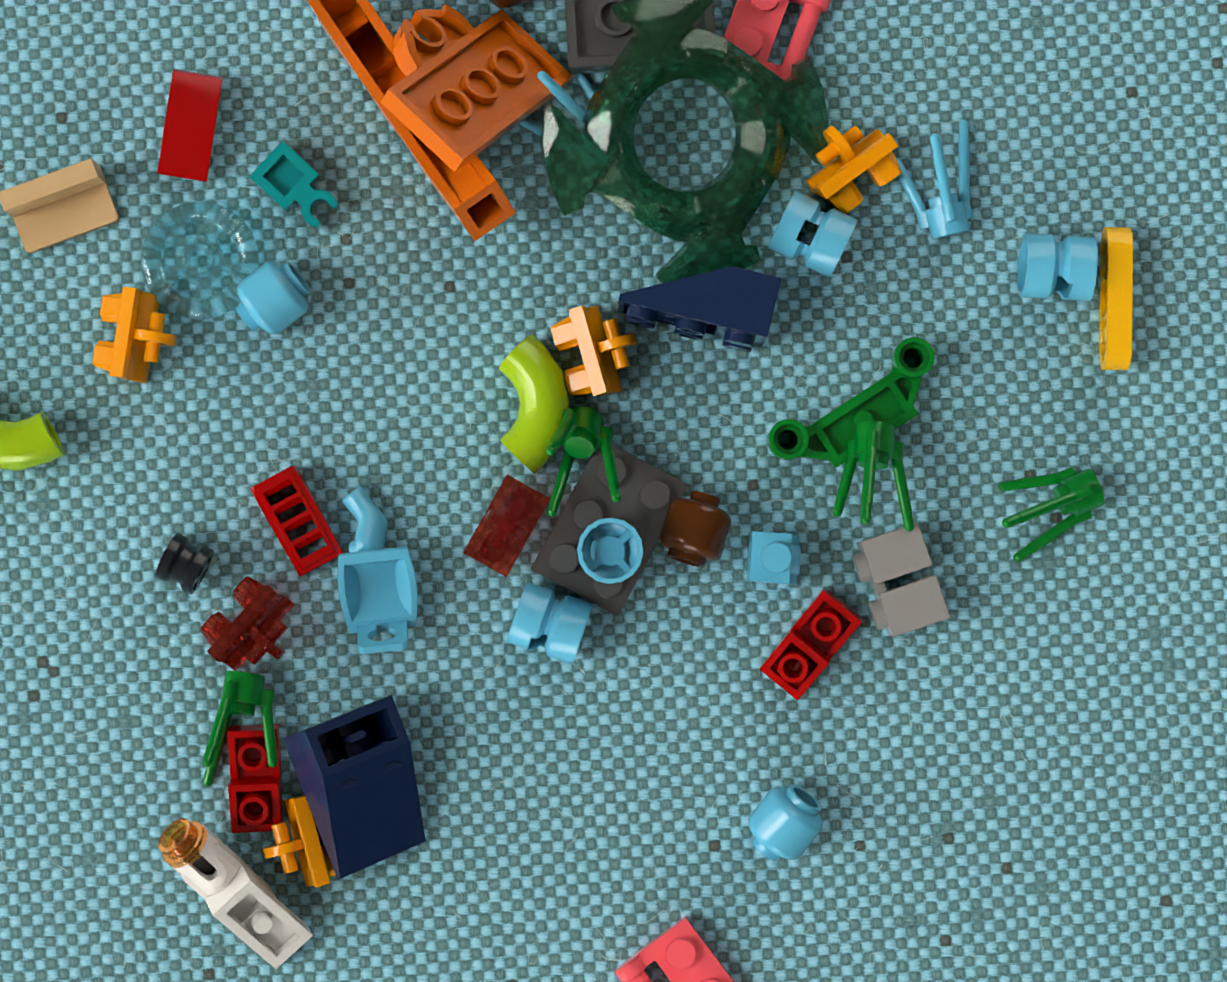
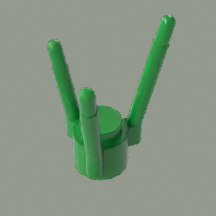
[546,406,621,517]
[833,421,914,532]
[998,467,1105,562]
[202,671,278,787]

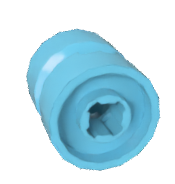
[767,190,858,278]
[1017,233,1098,301]
[577,517,643,584]
[507,582,593,664]

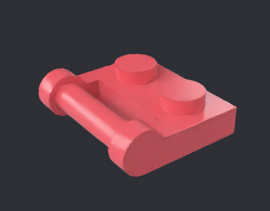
[716,0,831,90]
[614,916,735,982]

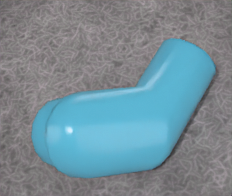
[342,486,388,553]

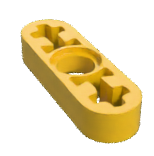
[1099,227,1133,371]

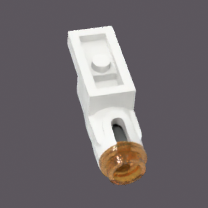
[158,818,313,969]

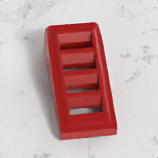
[250,465,344,577]

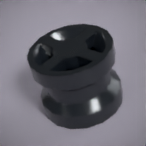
[155,533,214,594]

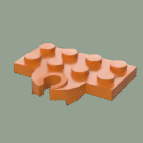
[381,4,573,172]

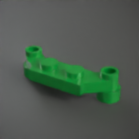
[768,337,934,469]

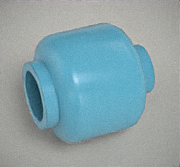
[235,261,312,334]
[748,784,823,860]

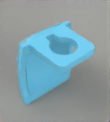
[337,546,418,654]

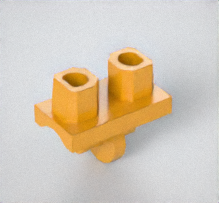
[805,125,902,214]
[92,287,177,383]
[550,305,638,396]
[263,796,336,888]

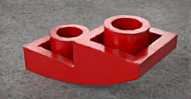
[157,69,223,182]
[759,587,863,701]
[227,724,282,833]

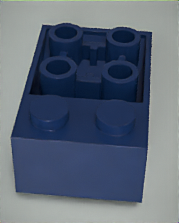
[618,266,782,352]
[282,695,426,879]

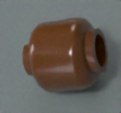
[660,491,732,568]

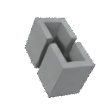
[852,523,950,637]

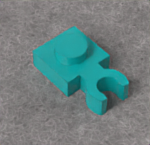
[249,141,340,230]

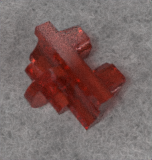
[463,474,551,577]
[200,576,295,671]

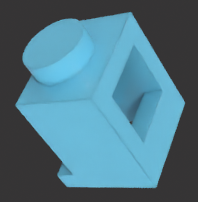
[746,531,801,585]

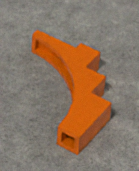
[306,0,516,241]

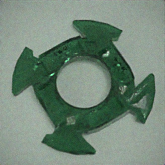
[541,0,829,283]

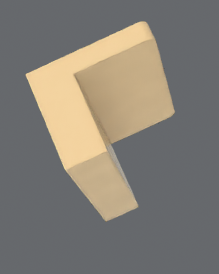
[0,158,119,254]

